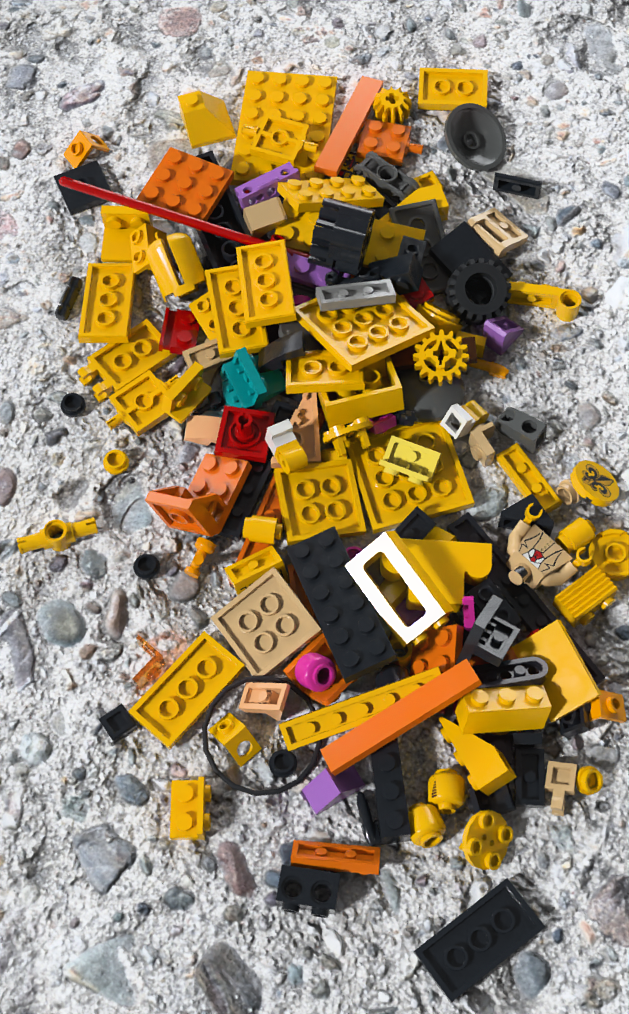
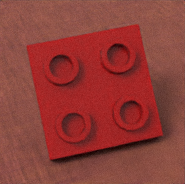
[214,405,276,463]

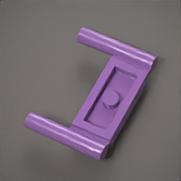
[287,253,351,289]

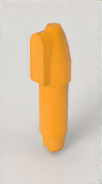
[467,358,509,379]

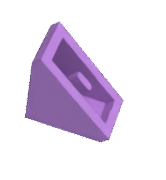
[482,316,524,356]
[302,765,365,815]

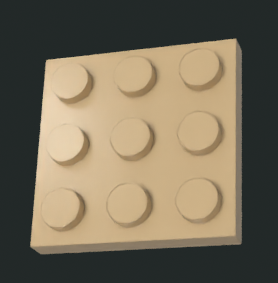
[211,567,323,683]

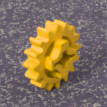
[413,329,469,386]

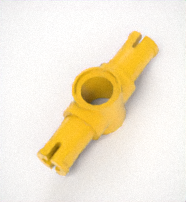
[16,517,99,554]

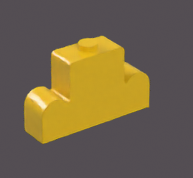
[380,538,492,613]

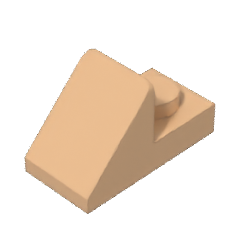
[238,682,291,721]

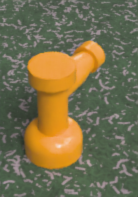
[184,537,217,579]

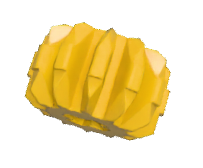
[373,86,412,124]

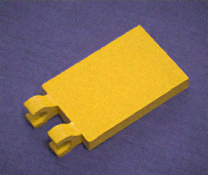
[77,319,177,403]

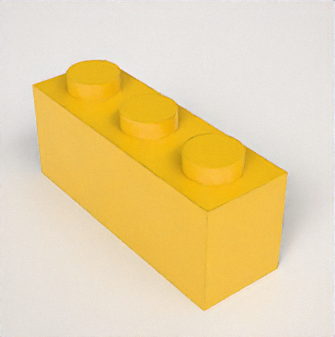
[455,685,552,734]

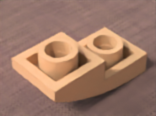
[184,415,222,446]

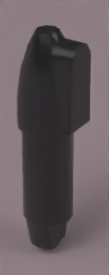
[356,792,381,846]

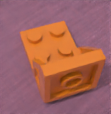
[145,453,252,537]

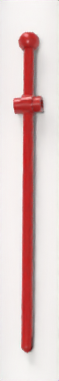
[59,176,311,258]

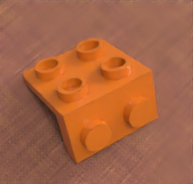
[283,633,357,706]

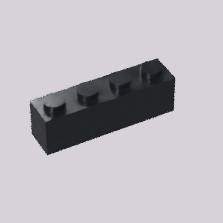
[369,738,411,845]

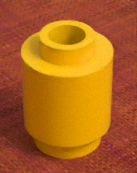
[243,515,283,545]
[555,517,596,554]

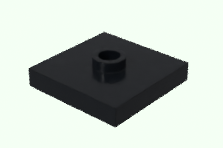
[54,160,111,215]

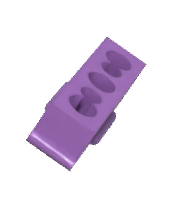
[234,162,301,212]

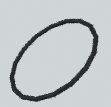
[202,675,322,796]

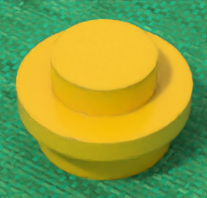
[103,449,129,475]
[576,766,603,795]

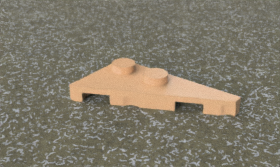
[271,393,321,468]

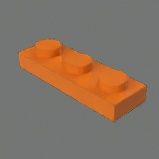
[290,840,381,875]

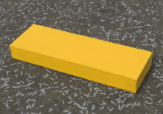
[495,443,562,514]

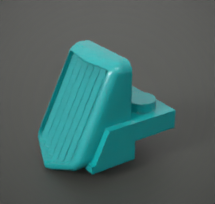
[219,347,286,410]

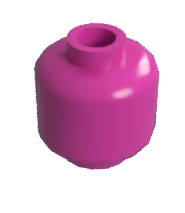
[295,653,337,692]

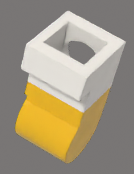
[440,400,489,439]
[265,419,308,475]

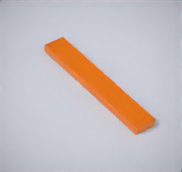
[314,76,383,177]
[320,658,482,776]

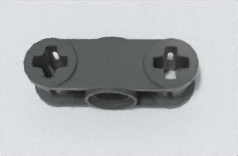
[353,151,420,205]

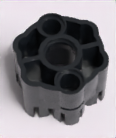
[308,197,376,276]

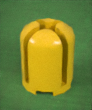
[146,233,207,303]

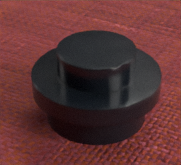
[60,393,86,417]
[133,554,160,580]
[269,749,297,778]

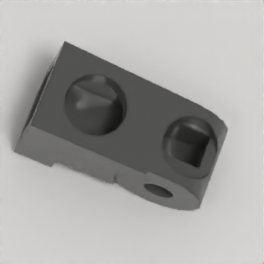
[495,407,547,454]

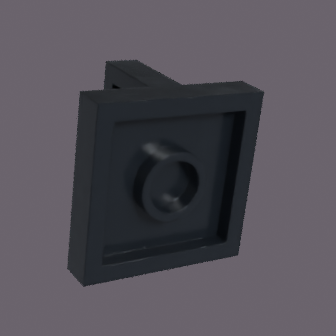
[455,595,521,667]

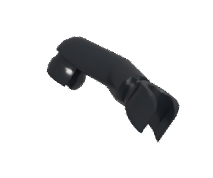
[325,266,382,286]

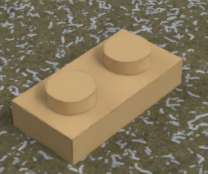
[182,338,233,372]

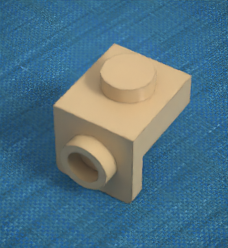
[468,421,495,468]

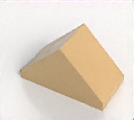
[243,197,288,238]

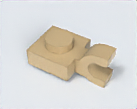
[545,761,578,817]

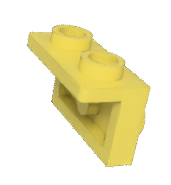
[379,435,442,486]

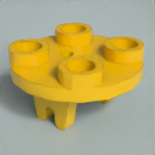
[323,416,373,457]
[459,810,513,870]

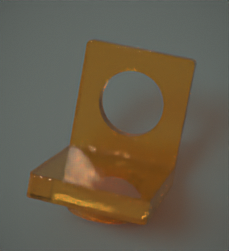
[132,635,165,690]

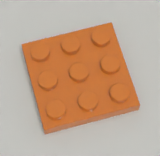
[137,147,234,231]

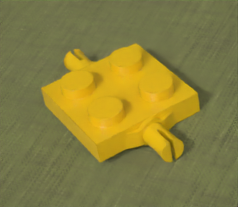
[241,114,319,167]
[105,370,179,437]

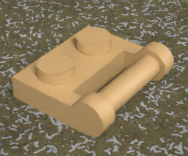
[467,208,529,258]

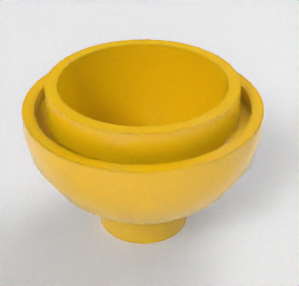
[416,301,463,339]

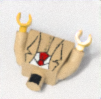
[506,503,593,589]

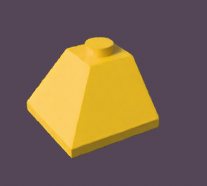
[178,91,236,149]

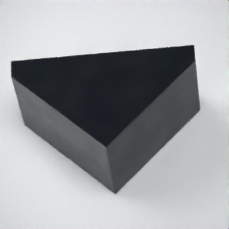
[498,494,554,537]

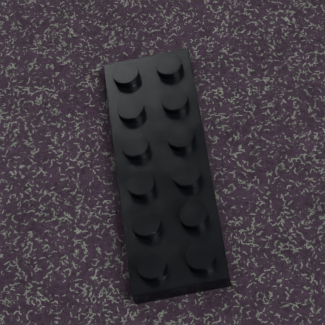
[286,526,398,684]

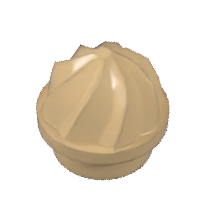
[556,479,581,505]

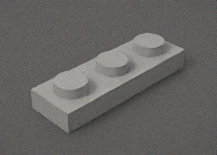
[316,279,396,311]

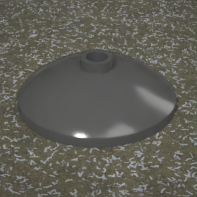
[444,103,506,172]
[397,368,465,422]

